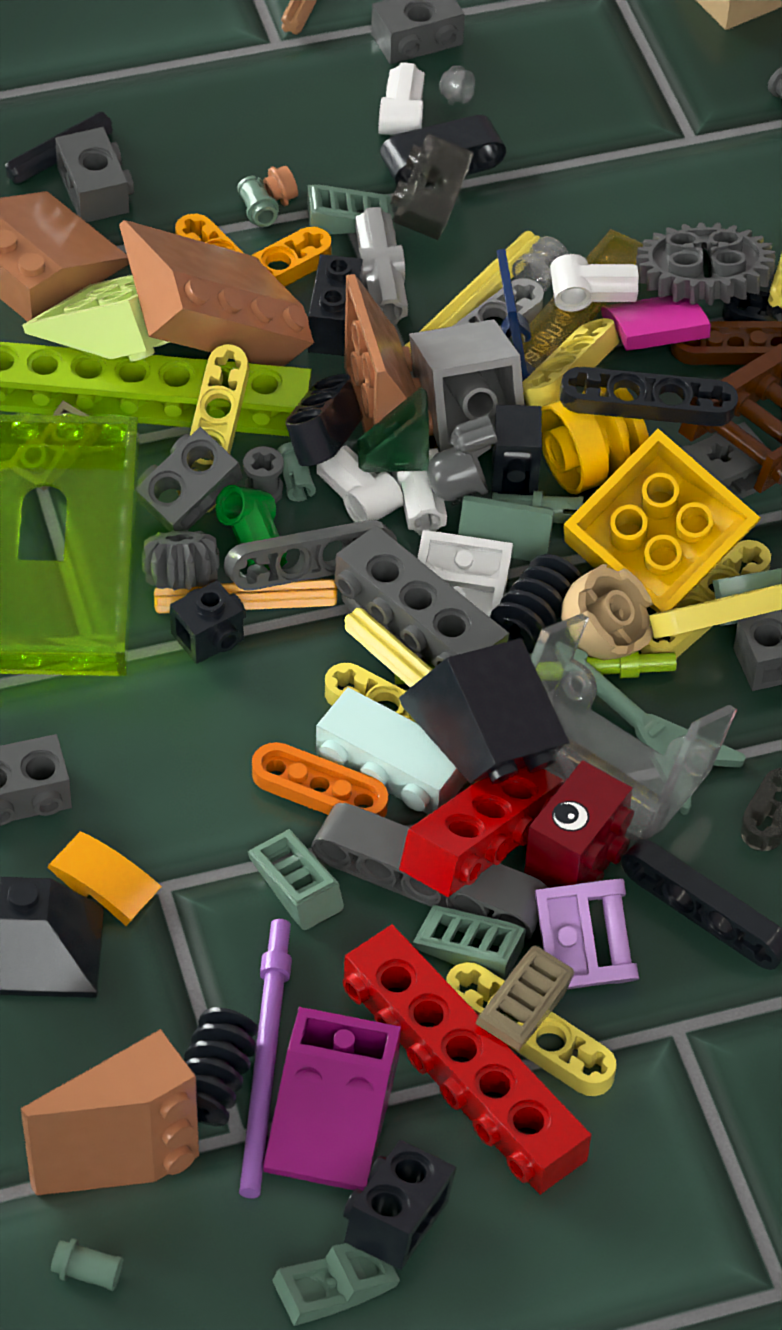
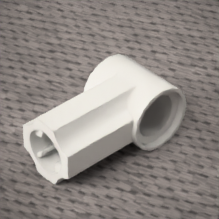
[379,63,425,135]
[550,254,639,312]
[317,446,404,522]
[391,448,447,535]

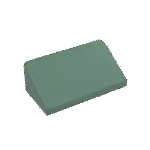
[458,495,554,562]

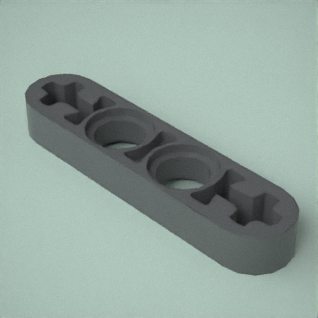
[224,520,397,590]

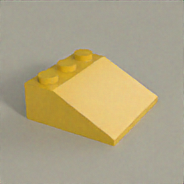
[563,429,760,613]

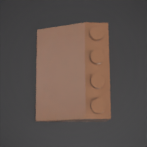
[119,220,314,366]

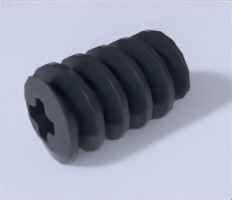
[490,554,582,654]
[184,1007,258,1127]

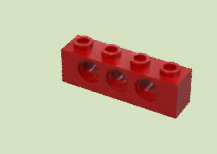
[399,767,564,897]

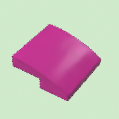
[601,295,711,351]

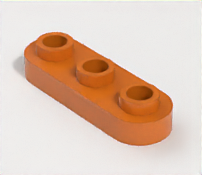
[252,742,388,817]

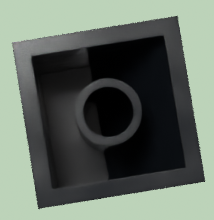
[399,638,570,784]

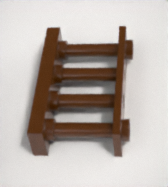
[678,343,782,493]

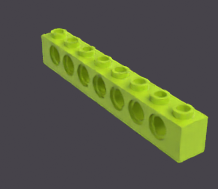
[0,342,311,437]

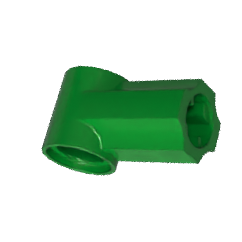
[215,485,287,570]

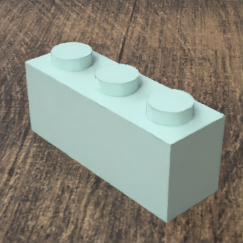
[316,687,467,814]

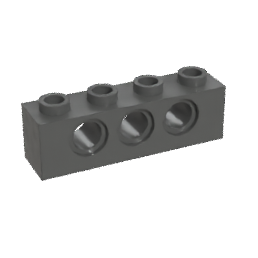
[334,525,509,667]

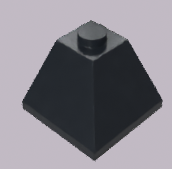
[0,877,104,998]

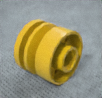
[542,387,649,494]

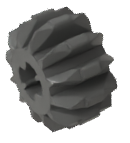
[142,529,220,591]

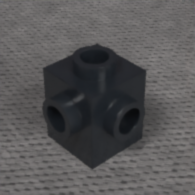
[170,580,246,664]

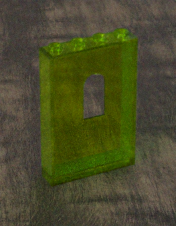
[0,413,139,676]

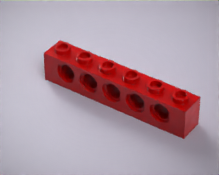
[343,924,592,1195]

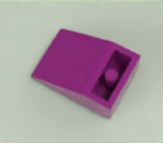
[263,1007,401,1190]

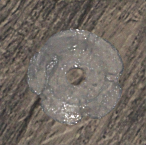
[440,66,475,105]

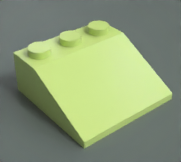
[22,275,170,361]

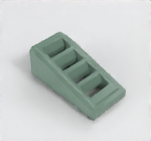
[307,185,395,234]
[248,829,344,930]
[413,905,526,981]

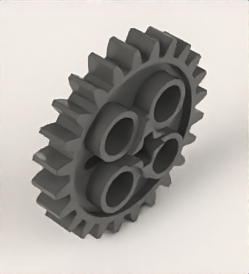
[636,222,775,305]

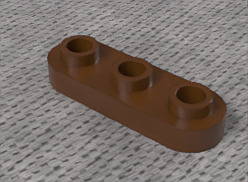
[670,321,782,365]

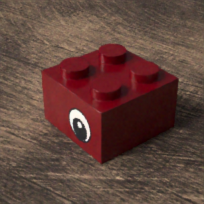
[524,760,634,888]

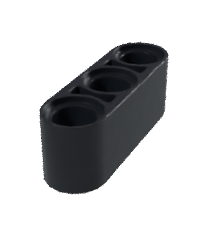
[380,115,507,189]
[285,374,363,466]

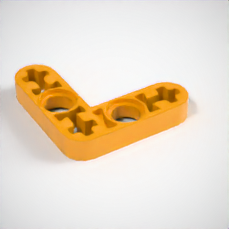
[175,214,331,287]

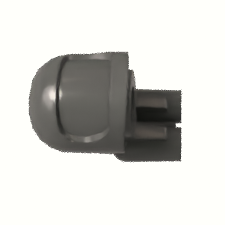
[427,415,498,501]

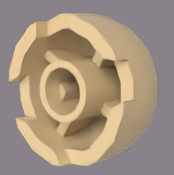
[561,564,653,660]

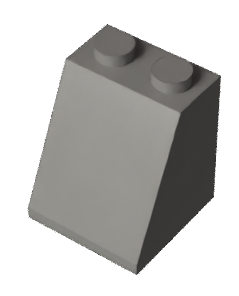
[409,319,524,452]

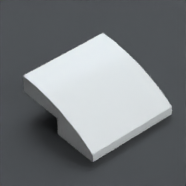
[417,530,513,617]

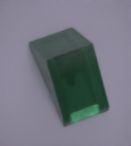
[357,387,429,472]

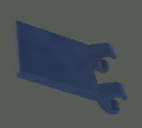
[497,249,535,382]

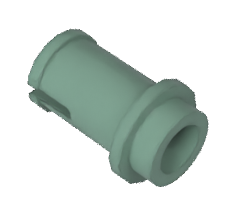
[237,175,279,227]
[277,442,316,502]
[51,1238,123,1291]

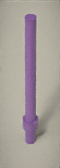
[239,919,292,1198]

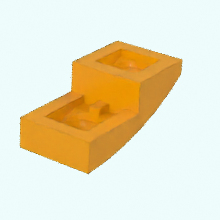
[47,831,162,926]

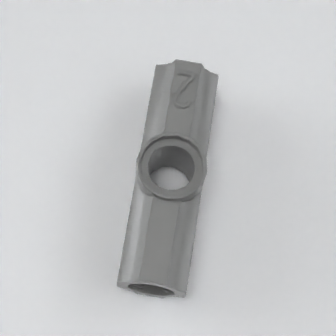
[355,207,408,325]

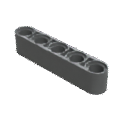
[311,803,548,941]

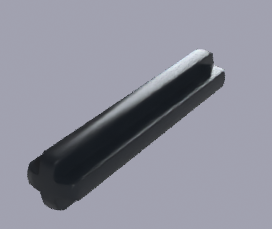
[5,112,113,184]

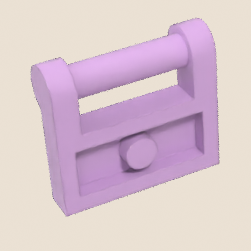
[535,879,639,989]

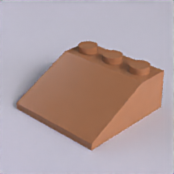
[0,191,129,322]
[344,274,433,463]
[21,1029,199,1195]

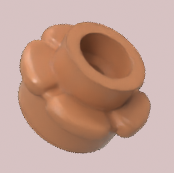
[263,165,298,206]

